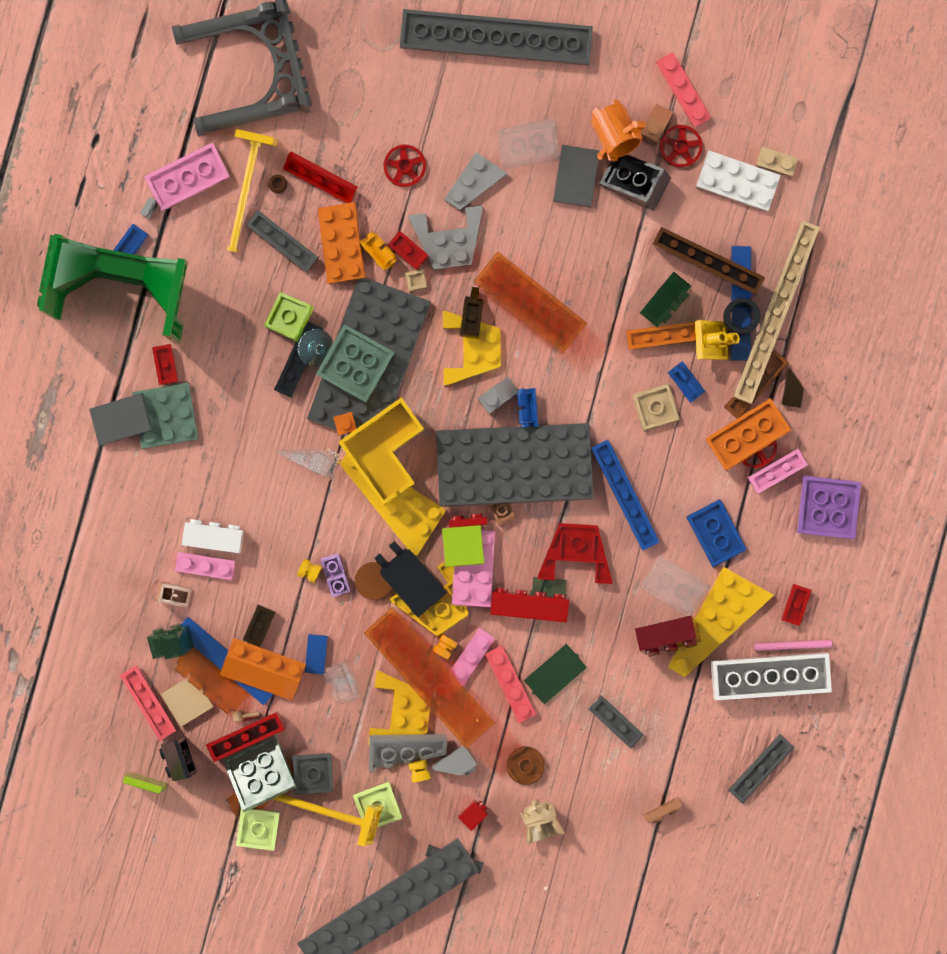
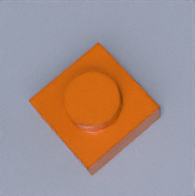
[333,412,357,436]

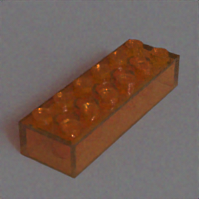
[474,251,588,355]

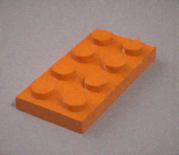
[317,202,366,284]
[705,398,791,471]

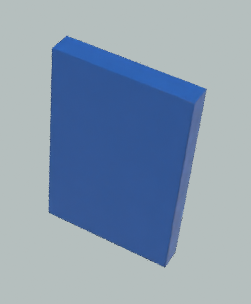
[686,499,747,568]

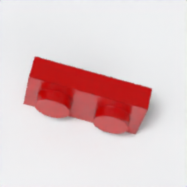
[388,231,429,270]
[152,344,179,385]
[448,514,488,528]
[781,584,812,626]

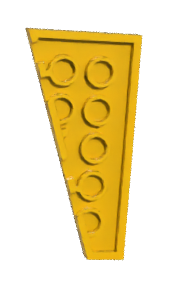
[340,454,447,557]
[668,567,774,677]

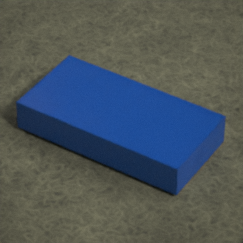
[114,224,149,255]
[305,634,328,674]

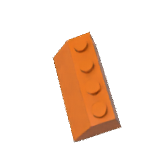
[220,638,306,701]

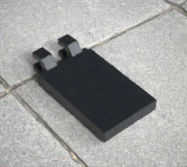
[374,541,447,618]

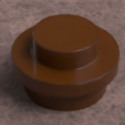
[268,174,288,194]

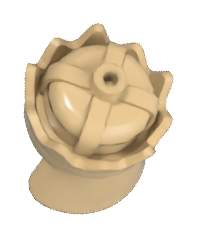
[520,800,565,845]

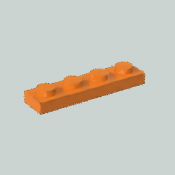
[626,321,696,350]

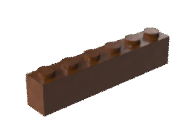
[653,227,765,296]

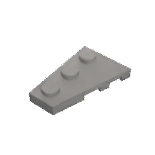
[444,152,508,211]

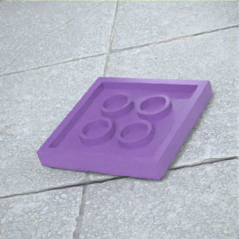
[797,476,861,539]

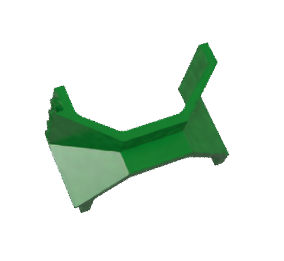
[37,233,188,344]

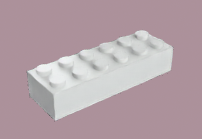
[711,653,832,700]

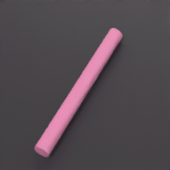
[754,640,832,651]

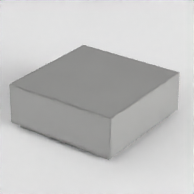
[140,197,158,219]

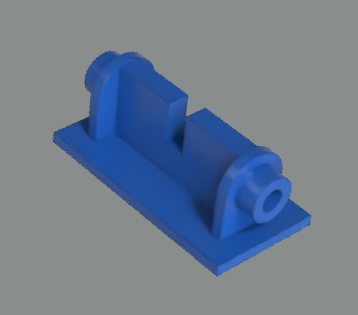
[667,361,706,403]
[516,388,539,428]

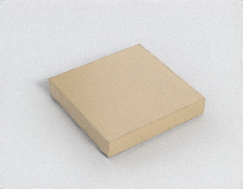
[632,383,680,431]
[161,674,214,727]

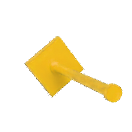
[227,129,278,253]
[272,794,383,847]

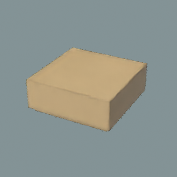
[405,269,427,292]

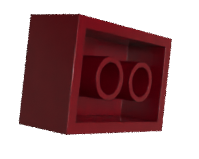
[635,615,701,657]

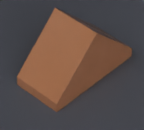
[155,582,192,608]

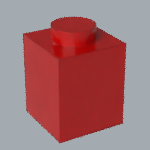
[458,799,488,831]

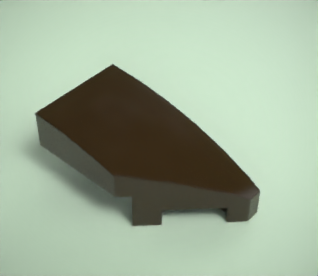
[781,367,804,408]

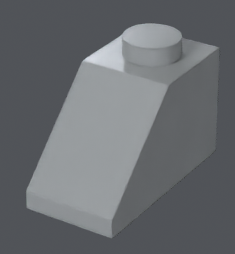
[478,377,518,415]
[432,744,477,776]

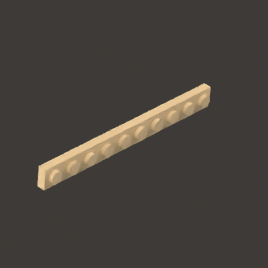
[733,220,820,404]

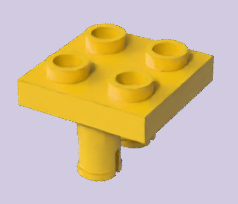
[695,320,740,360]

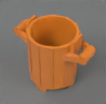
[591,100,646,161]

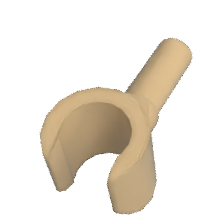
[231,709,260,722]

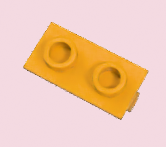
[359,231,397,271]

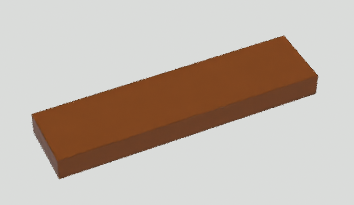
[724,350,789,419]

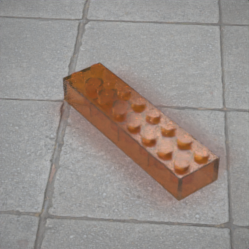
[363,607,496,749]

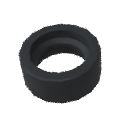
[723,298,761,335]

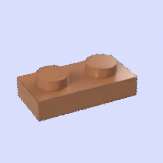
[643,797,682,824]

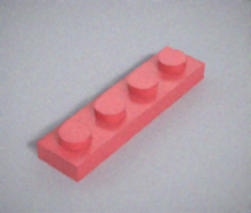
[656,52,711,128]
[485,645,536,723]
[120,665,177,741]

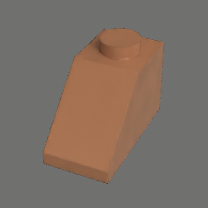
[641,104,673,146]

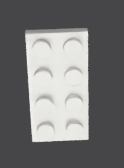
[696,151,781,212]

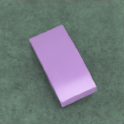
[320,553,350,597]

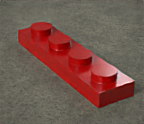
[283,151,358,203]

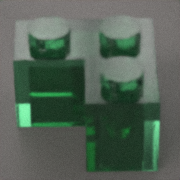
[640,272,691,327]
[147,623,194,660]

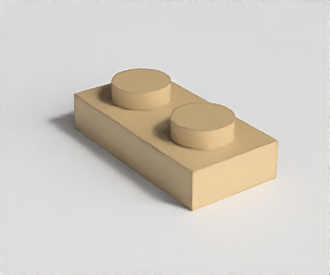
[755,147,798,177]

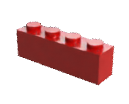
[490,588,569,623]
[206,711,286,762]

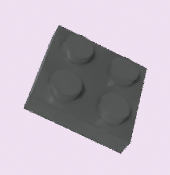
[292,753,333,795]

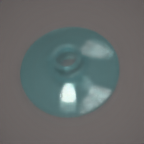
[298,329,333,367]

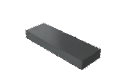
[589,695,644,748]

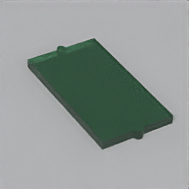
[524,643,587,704]

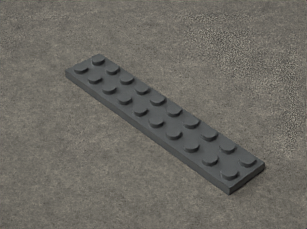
[400,9,593,66]
[297,838,479,954]

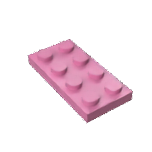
[144,143,230,211]
[452,530,495,608]

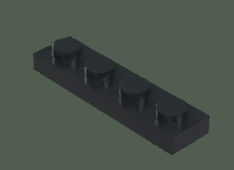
[274,321,323,398]

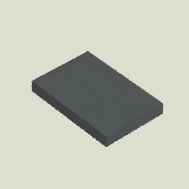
[553,145,600,208]
[89,393,153,446]

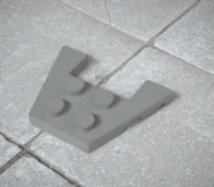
[408,206,483,270]

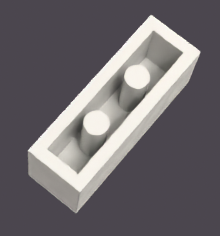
[182,519,244,553]

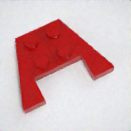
[537,523,612,584]

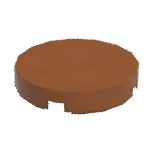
[355,562,391,600]
[507,746,545,785]

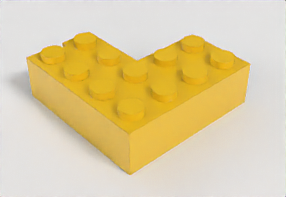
[338,397,424,506]

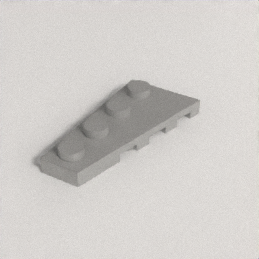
[368,734,447,772]

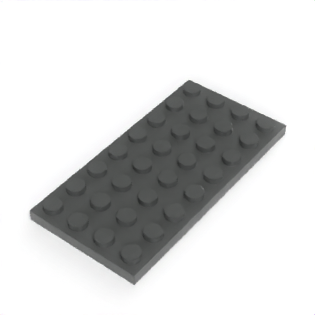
[307,278,431,434]
[436,423,594,507]

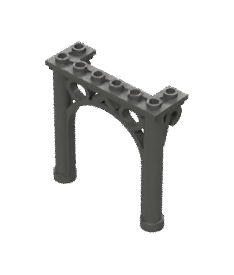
[172,0,312,137]

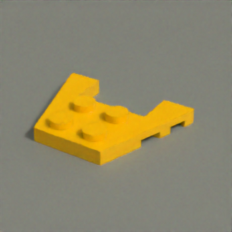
[443,311,501,386]
[389,561,469,637]
[368,670,432,745]

